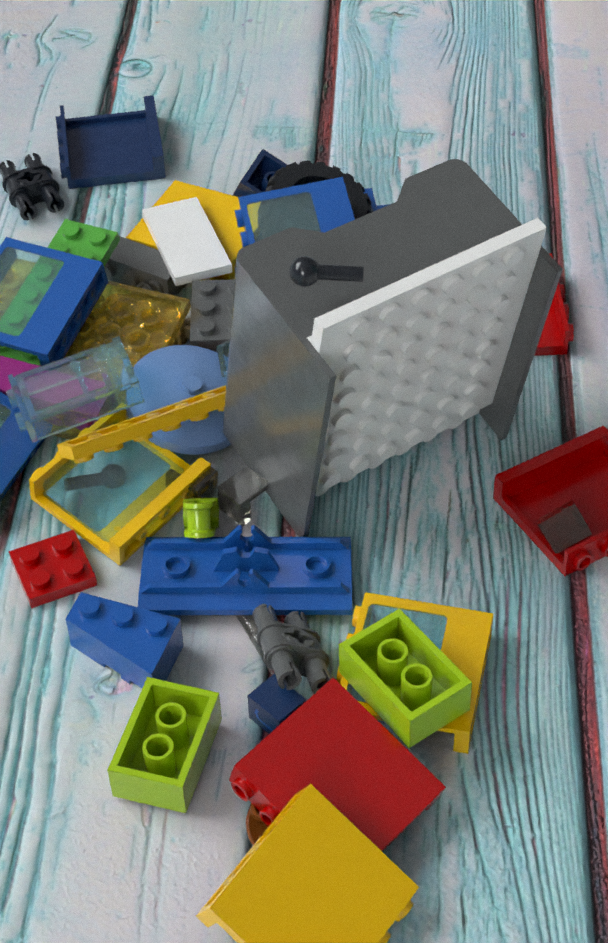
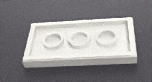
[142,197,232,286]

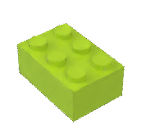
[339,608,472,748]
[107,677,222,813]

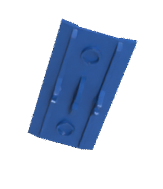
[138,525,352,615]

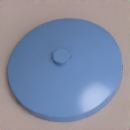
[124,345,231,455]

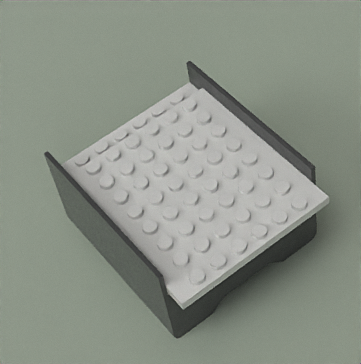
[223,159,563,537]

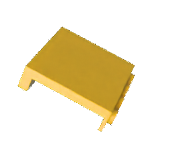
[126,180,262,281]
[196,784,419,943]

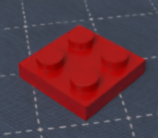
[8,529,98,609]

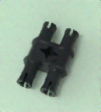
[0,153,64,221]

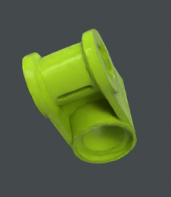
[183,498,219,538]

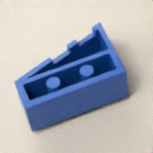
[66,592,184,688]

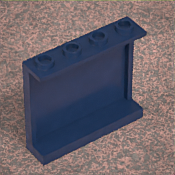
[56,95,166,189]

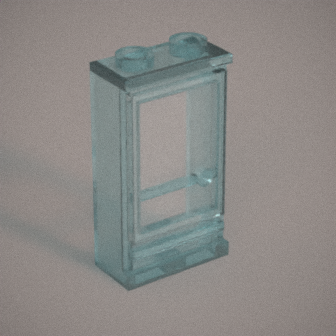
[6,336,145,443]

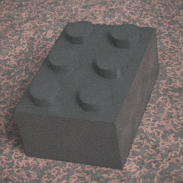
[190,279,235,359]

